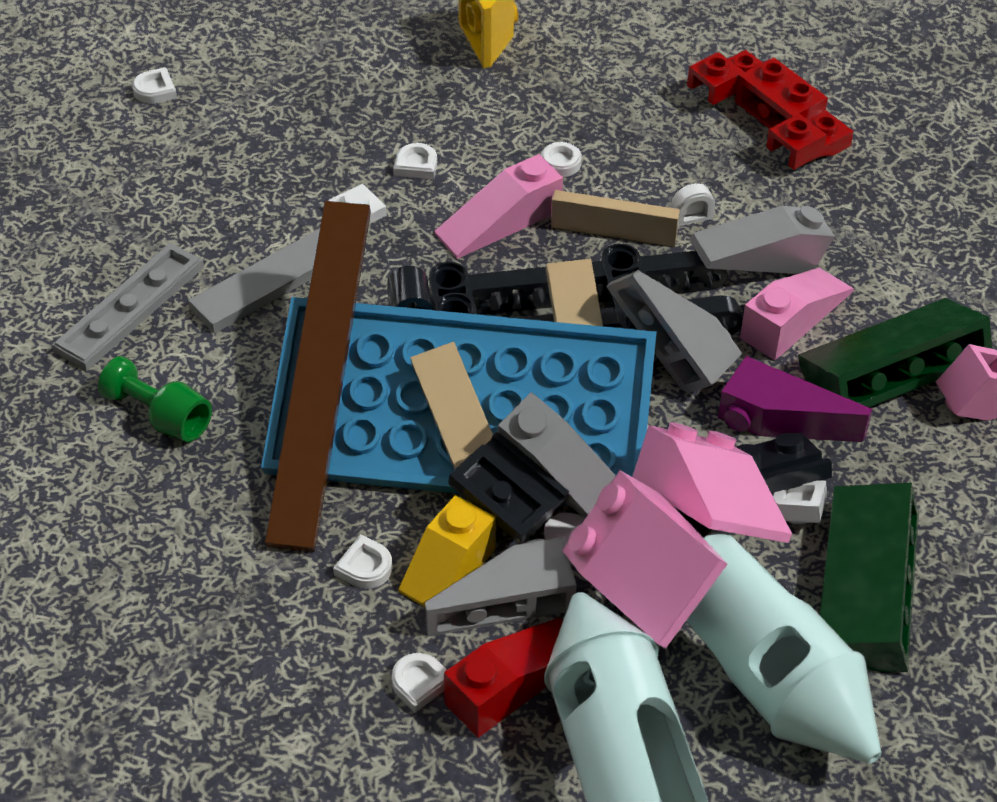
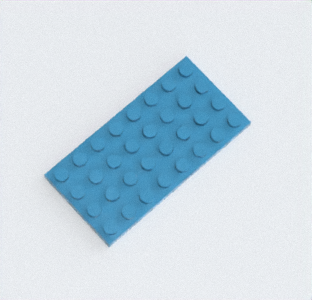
[261,297,656,505]

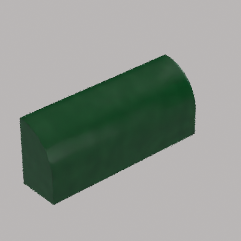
[798,298,992,407]
[820,482,919,672]

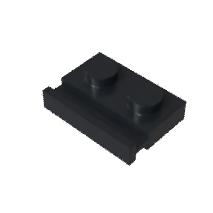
[448,431,570,544]
[737,432,832,494]

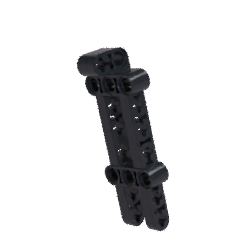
[387,243,743,336]

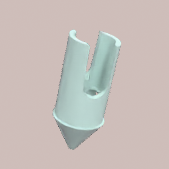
[686,530,881,764]
[544,592,709,802]

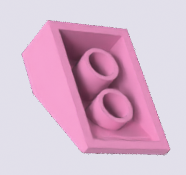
[632,422,792,543]
[562,470,727,648]

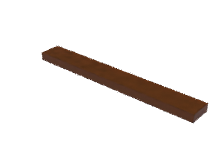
[265,201,371,552]

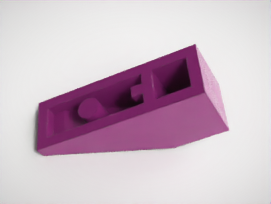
[718,356,873,442]

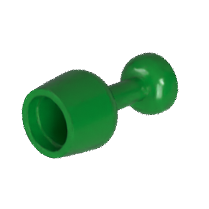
[98,356,212,442]

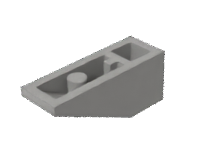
[689,206,835,274]
[606,270,742,393]
[498,392,616,519]
[425,537,576,637]

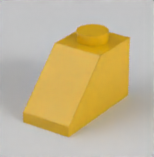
[398,495,496,607]

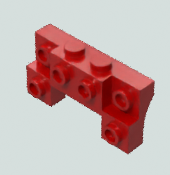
[687,50,854,170]

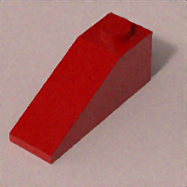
[444,617,563,738]

